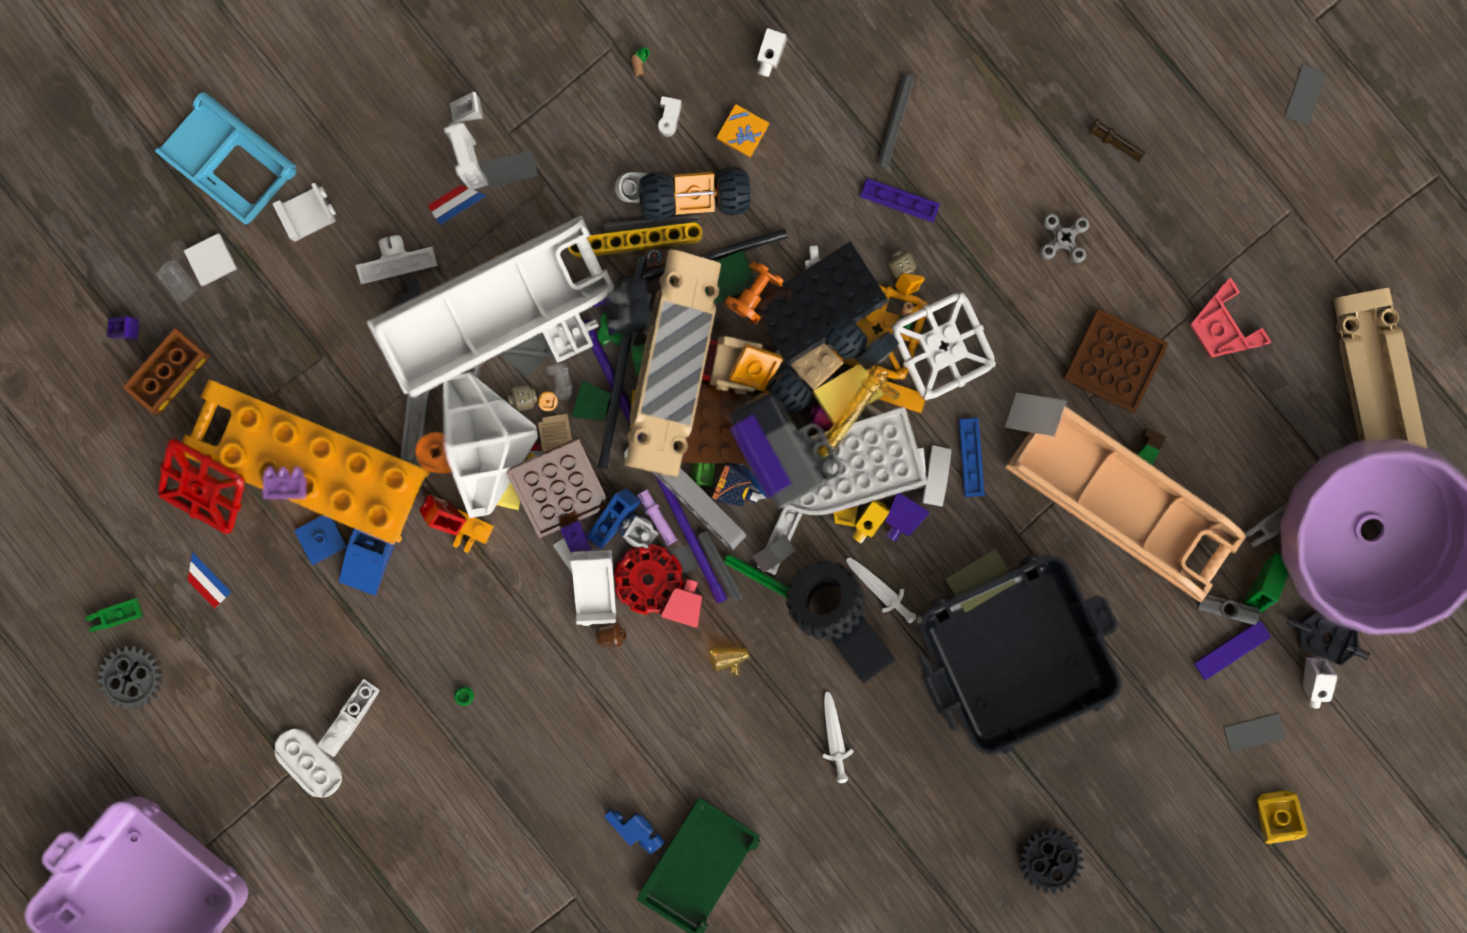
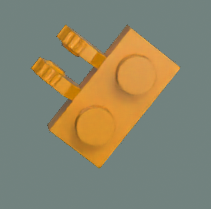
[453,509,494,553]

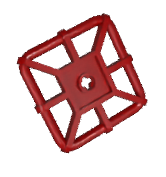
[157,438,245,534]

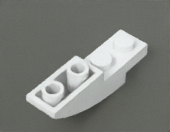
[317,679,380,757]

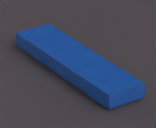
[958,417,985,497]

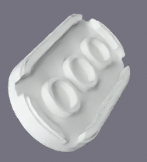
[275,729,342,797]

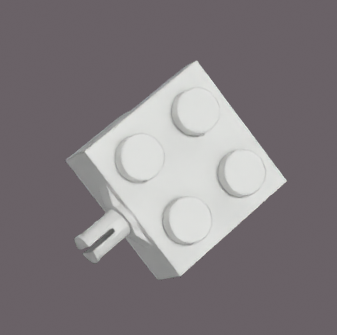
[542,313,599,363]

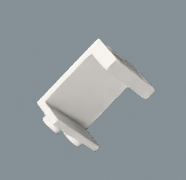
[273,183,336,242]

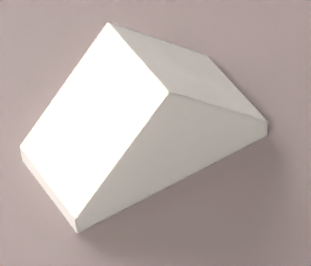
[450,92,483,123]

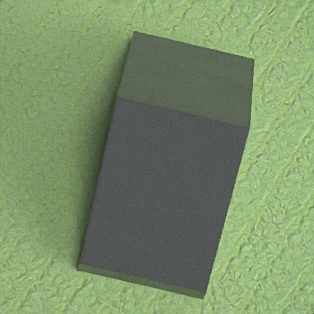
[752,535,796,573]

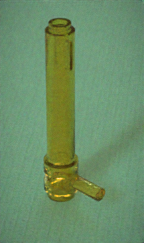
[818,365,899,456]

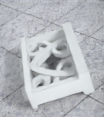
[444,122,489,191]

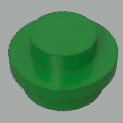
[454,686,474,706]

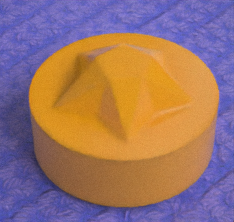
[537,391,558,411]

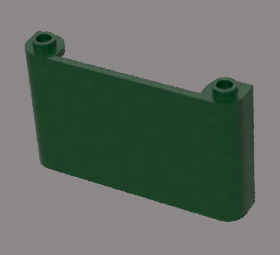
[636,796,761,933]

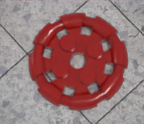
[613,544,684,615]

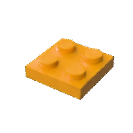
[729,344,782,392]

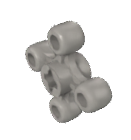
[1039,214,1089,263]

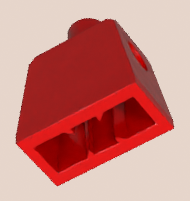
[419,495,467,536]

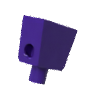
[884,493,930,542]

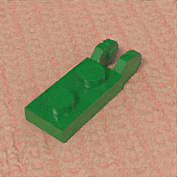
[85,598,144,633]

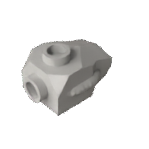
[620,514,659,548]

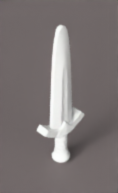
[846,558,916,623]
[822,692,854,783]

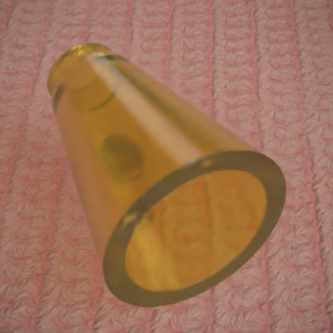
[710,646,749,676]

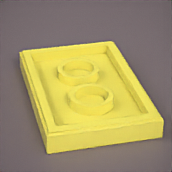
[813,364,884,425]

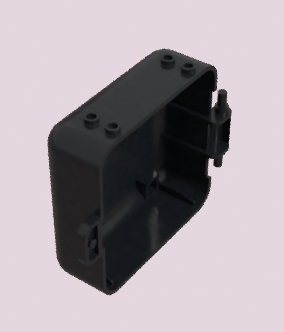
[916,554,1122,755]

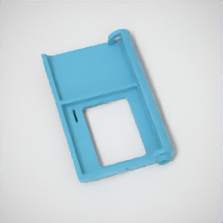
[155,92,297,225]

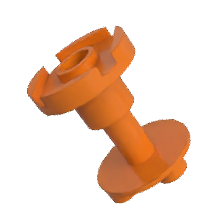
[724,262,784,324]
[415,432,453,474]

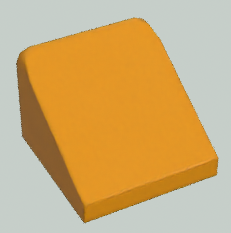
[895,273,925,296]

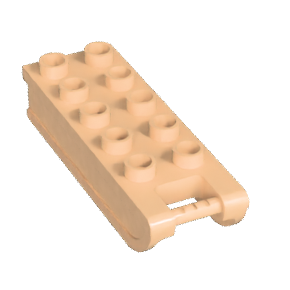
[1005,407,1246,602]

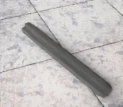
[877,74,914,168]
[604,214,700,233]

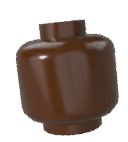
[596,622,626,649]

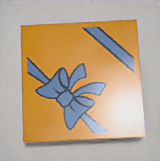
[716,104,769,158]

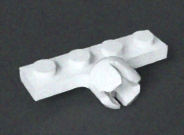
[356,235,438,284]

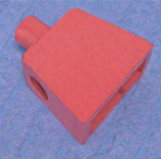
[661,579,702,628]

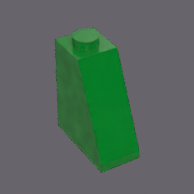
[1243,553,1289,613]

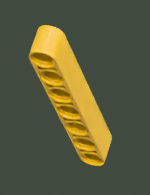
[568,223,702,258]

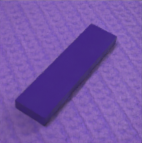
[860,178,940,223]
[1193,620,1271,680]

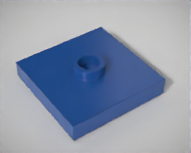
[294,515,348,565]

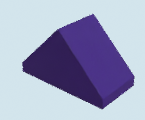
[107,316,139,340]

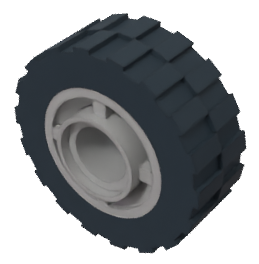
[856,331,899,371]

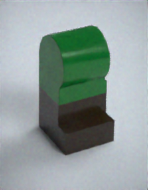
[1135,428,1166,465]

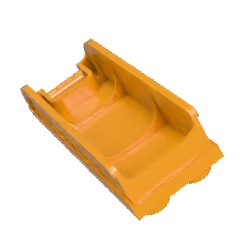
[182,379,430,544]

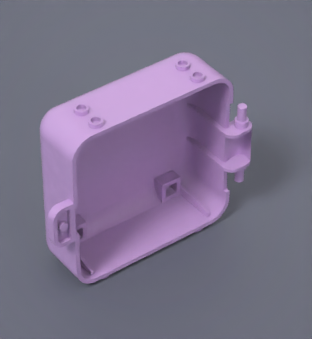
[26,796,248,933]

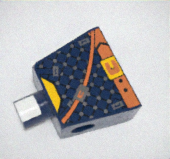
[712,465,761,507]

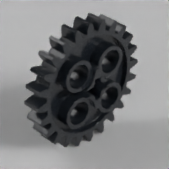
[1019,827,1084,894]

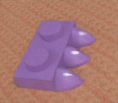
[263,467,306,499]

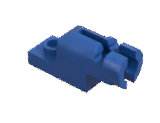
[604,808,664,854]

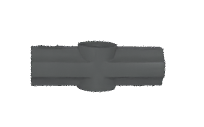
[1196,594,1260,625]

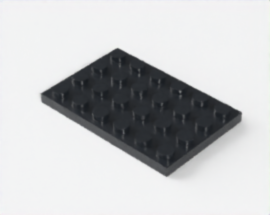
[754,241,890,366]

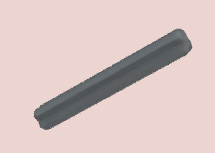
[698,531,743,603]

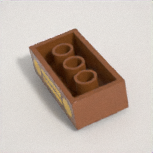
[123,328,211,415]

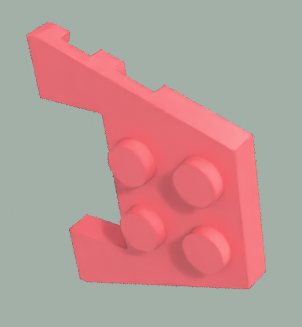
[1190,278,1272,358]

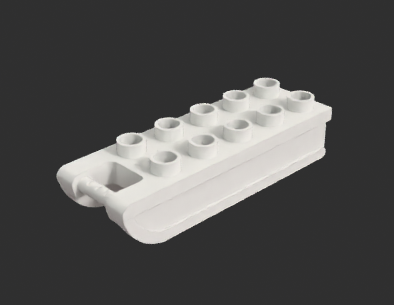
[366,216,615,397]

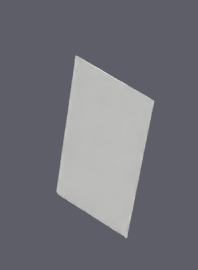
[1005,393,1067,437]

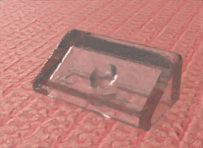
[156,260,198,304]

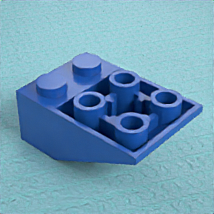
[339,528,396,596]

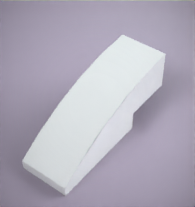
[922,445,952,507]

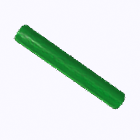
[724,554,791,599]

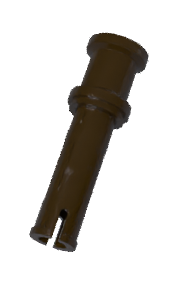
[1088,118,1146,162]

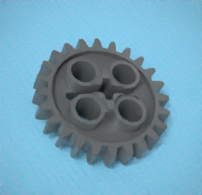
[97,646,164,710]

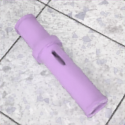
[637,489,678,546]

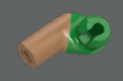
[631,47,650,76]
[899,302,913,330]

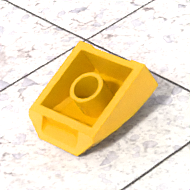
[1257,790,1308,844]

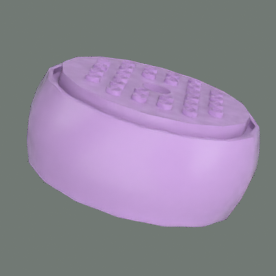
[1280,439,1467,634]

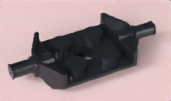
[1286,611,1370,666]

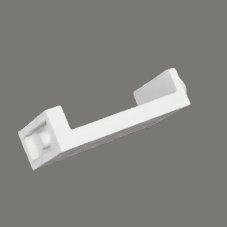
[570,550,616,626]

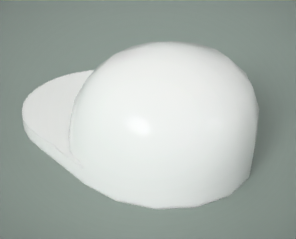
[615,172,647,203]

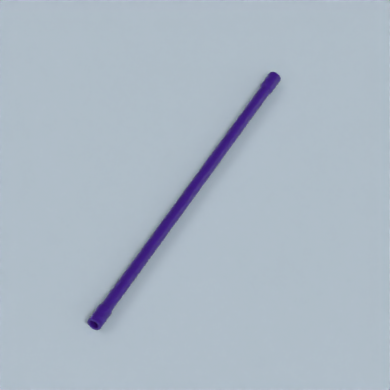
[583,319,727,604]

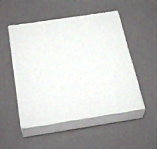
[184,233,238,286]

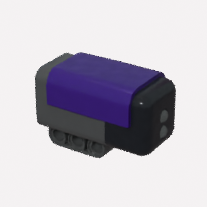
[729,392,843,509]

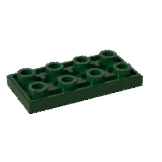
[671,250,755,305]

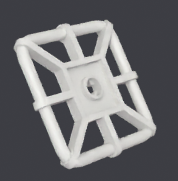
[891,292,996,400]

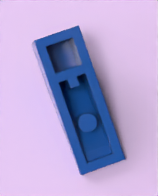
[587,488,641,549]

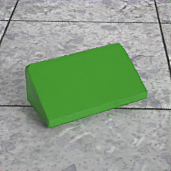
[689,463,715,487]

